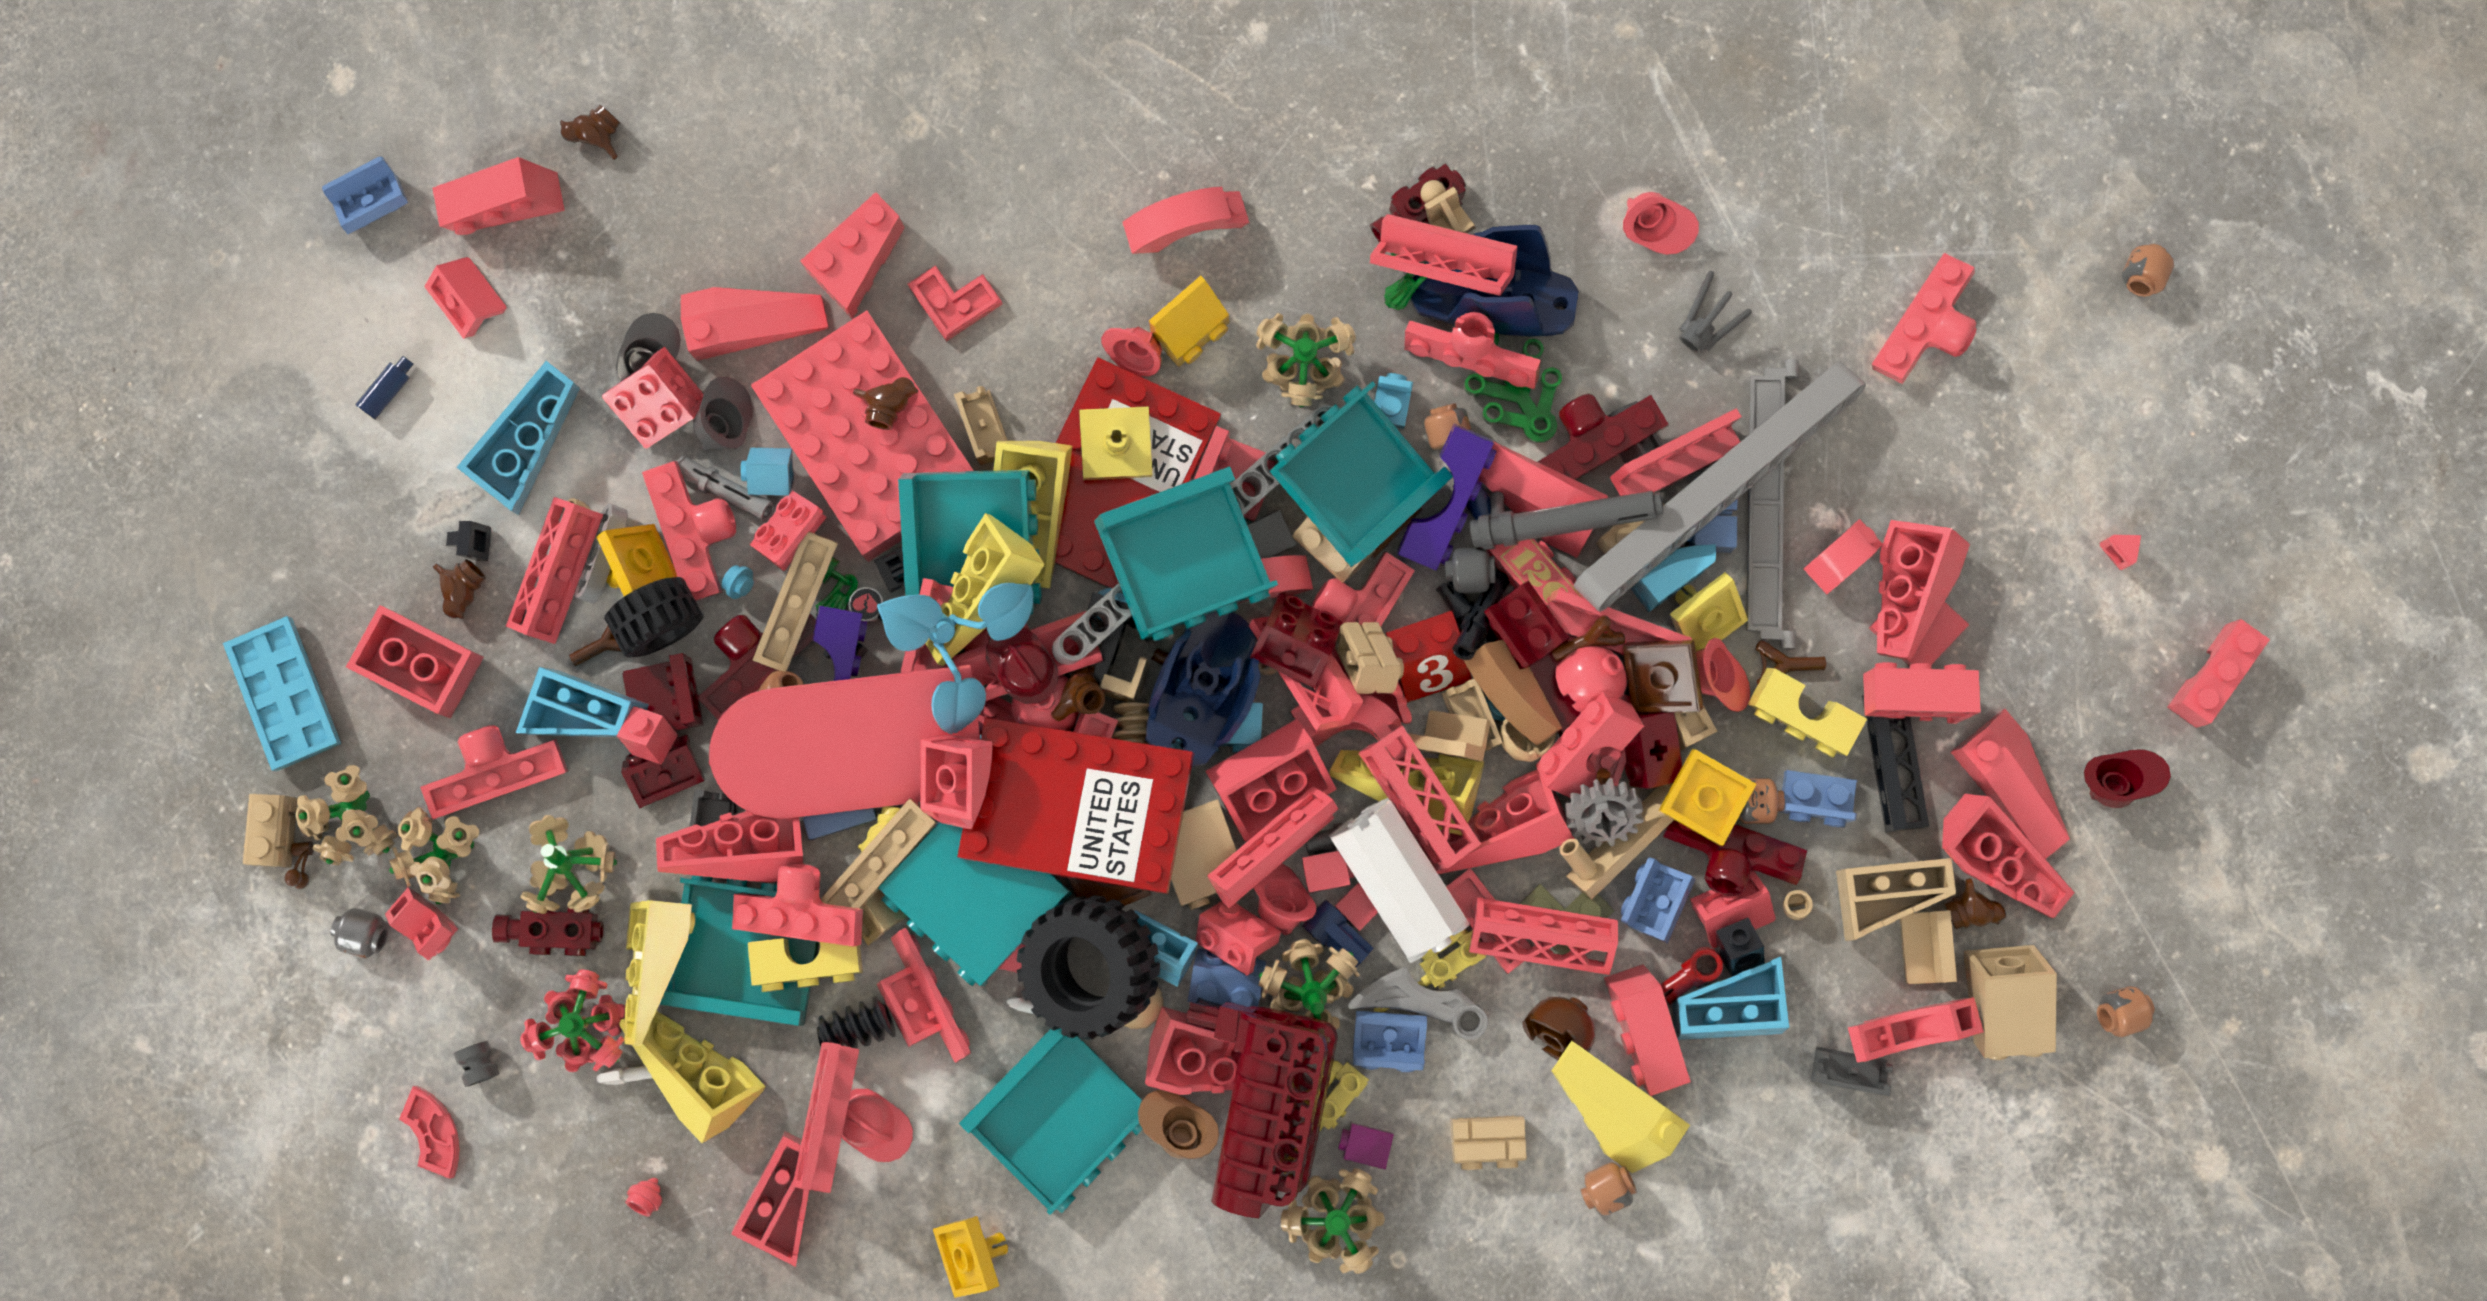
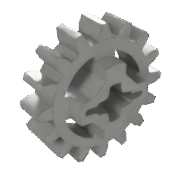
[1565,778,1643,847]

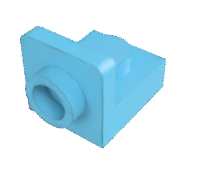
[1374,373,1413,429]

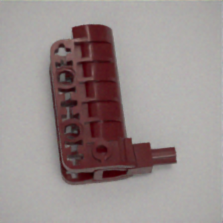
[1186,1002,1338,1219]

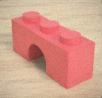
[2167,619,2270,728]
[1535,692,1644,798]

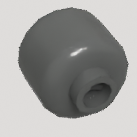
[1445,547,1496,593]

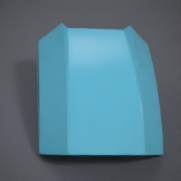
[1631,544,1716,613]

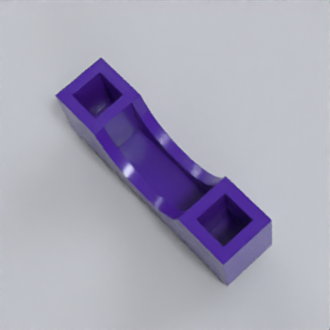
[1397,423,1496,571]
[813,605,867,681]

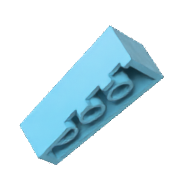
[456,361,580,515]

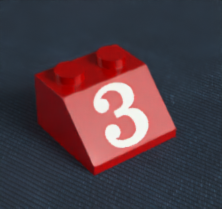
[1385,611,1472,703]

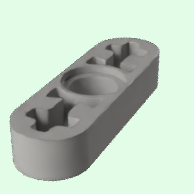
[575,503,628,604]

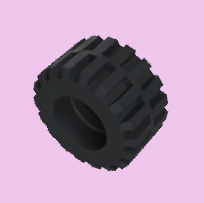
[604,577,704,658]

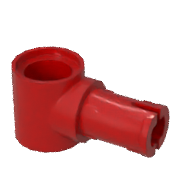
[1661,947,1723,1005]

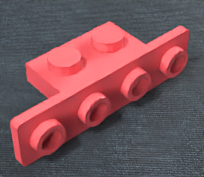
[876,928,971,1063]

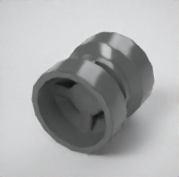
[453,1041,500,1087]

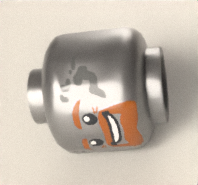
[330,908,388,958]

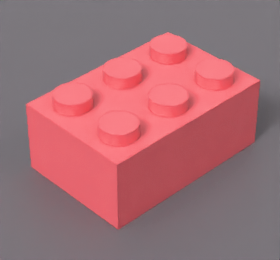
[346,605,484,718]
[1205,719,1337,842]

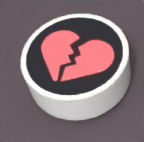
[849,587,884,623]

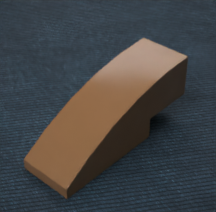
[1464,640,1562,746]

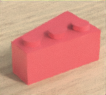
[800,192,905,319]
[1863,662,1981,724]
[1604,964,1691,1096]

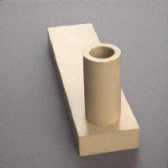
[753,531,838,672]
[1560,784,1673,900]
[821,799,938,909]

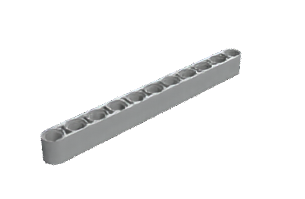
[1574,361,1866,612]
[1052,405,1332,665]

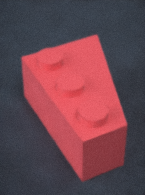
[432,157,565,235]
[731,1131,809,1267]

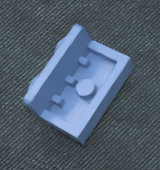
[322,156,408,234]
[1621,857,1696,944]
[1187,949,1266,1007]
[1353,1011,1427,1072]

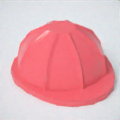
[1101,326,1162,377]

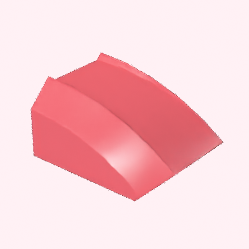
[920,735,992,830]

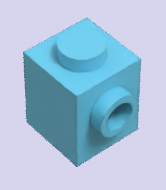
[741,448,794,495]

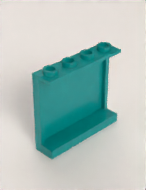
[1269,381,1453,567]
[1094,466,1278,642]
[898,470,1042,615]
[878,823,1072,986]
[659,875,821,1026]
[958,1028,1143,1215]

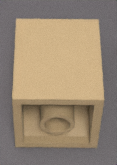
[1171,799,1236,911]
[1964,945,2057,1060]

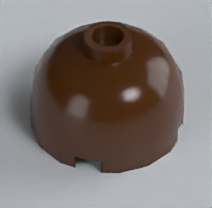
[1522,997,1595,1060]

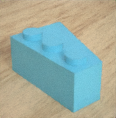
[516,667,649,737]
[1672,957,1789,1040]

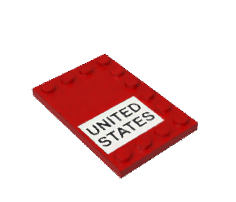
[1055,357,1221,595]
[957,718,1194,894]

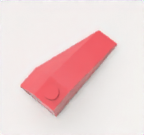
[681,287,829,361]
[1478,441,1608,558]
[1877,520,1970,661]
[1950,709,2070,859]
[1427,769,1575,874]
[1942,794,2075,919]
[656,811,803,883]
[1145,1006,1240,1095]

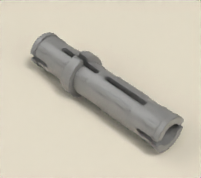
[677,455,773,521]

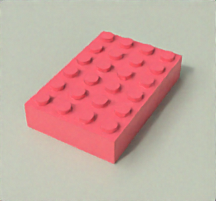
[751,310,973,562]

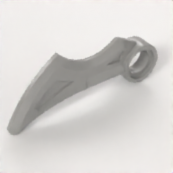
[1348,967,1488,1040]

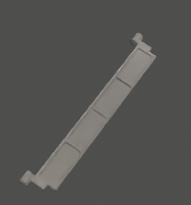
[1746,359,1799,650]

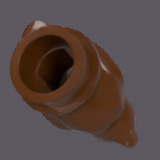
[560,104,621,160]
[853,377,918,430]
[433,559,486,619]
[1051,666,1105,721]
[1944,878,2006,930]

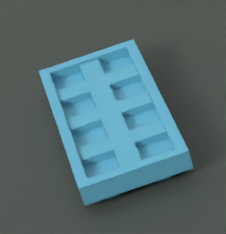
[222,616,341,772]

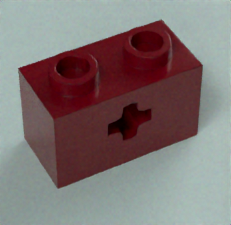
[1624,712,1682,789]

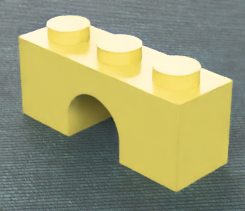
[1747,668,1867,758]
[748,938,863,992]

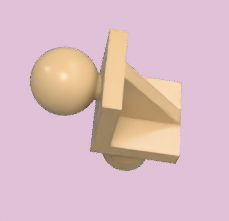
[1420,180,1476,234]

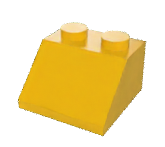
[1149,275,1229,367]

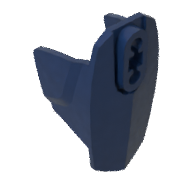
[1410,225,1579,337]
[1146,611,1261,768]

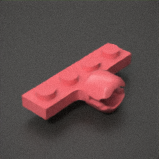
[1872,253,1977,384]
[1404,312,1541,389]
[642,461,736,601]
[1312,552,1415,679]
[420,725,568,820]
[732,864,863,947]

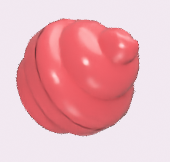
[625,1178,662,1217]

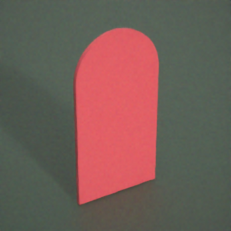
[708,665,981,819]

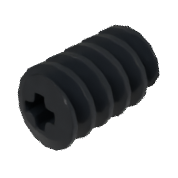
[817,996,896,1049]

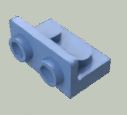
[1779,770,1857,828]

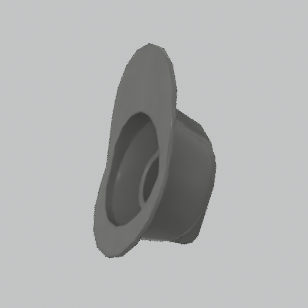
[616,313,681,381]
[693,377,752,451]

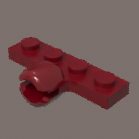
[1537,393,1669,480]
[697,613,816,720]
[1663,820,1807,896]

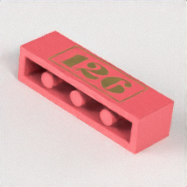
[1482,539,1584,644]

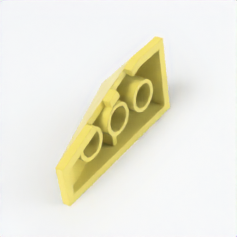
[993,441,1072,589]
[925,513,1045,666]
[1329,750,1484,835]
[624,900,695,1045]
[619,1011,766,1143]
[1551,1041,1690,1173]

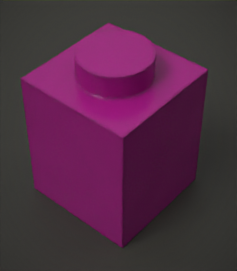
[1338,1122,1394,1170]

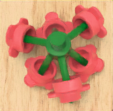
[520,969,625,1072]

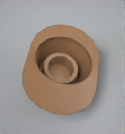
[1138,1090,1219,1159]

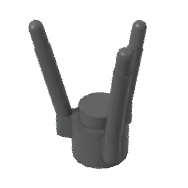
[1679,270,1752,354]

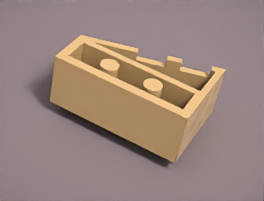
[1836,858,1956,941]

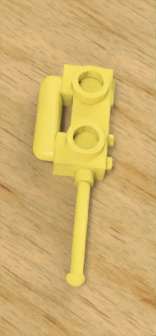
[1373,929,1486,1013]
[1284,1060,1369,1175]

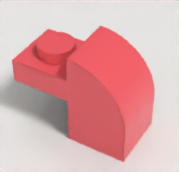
[1804,519,1883,594]
[385,887,458,960]

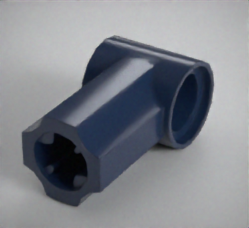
[1301,899,1374,967]

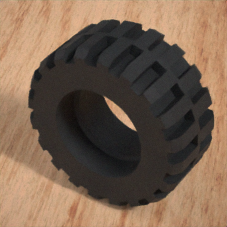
[1017,895,1160,1040]

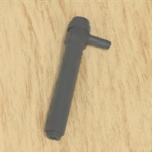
[1470,491,1664,550]

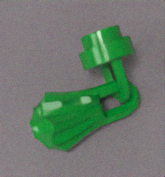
[1384,253,1427,311]
[815,557,858,616]

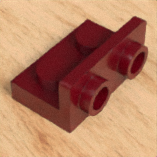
[1484,580,1569,668]
[621,735,705,809]

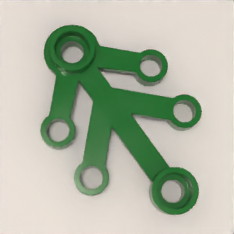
[1464,333,1562,443]

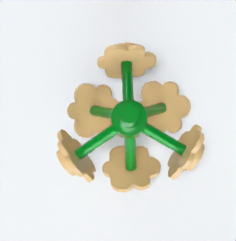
[520,815,617,914]

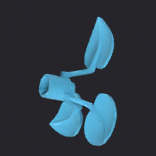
[877,583,1033,734]

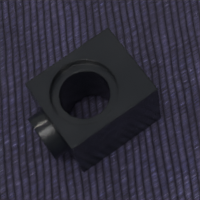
[1716,918,1765,977]

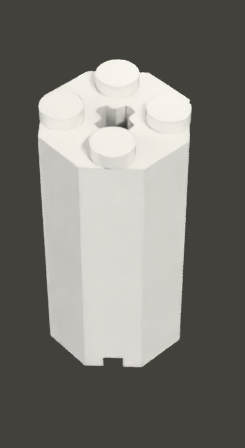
[1329,798,1470,963]

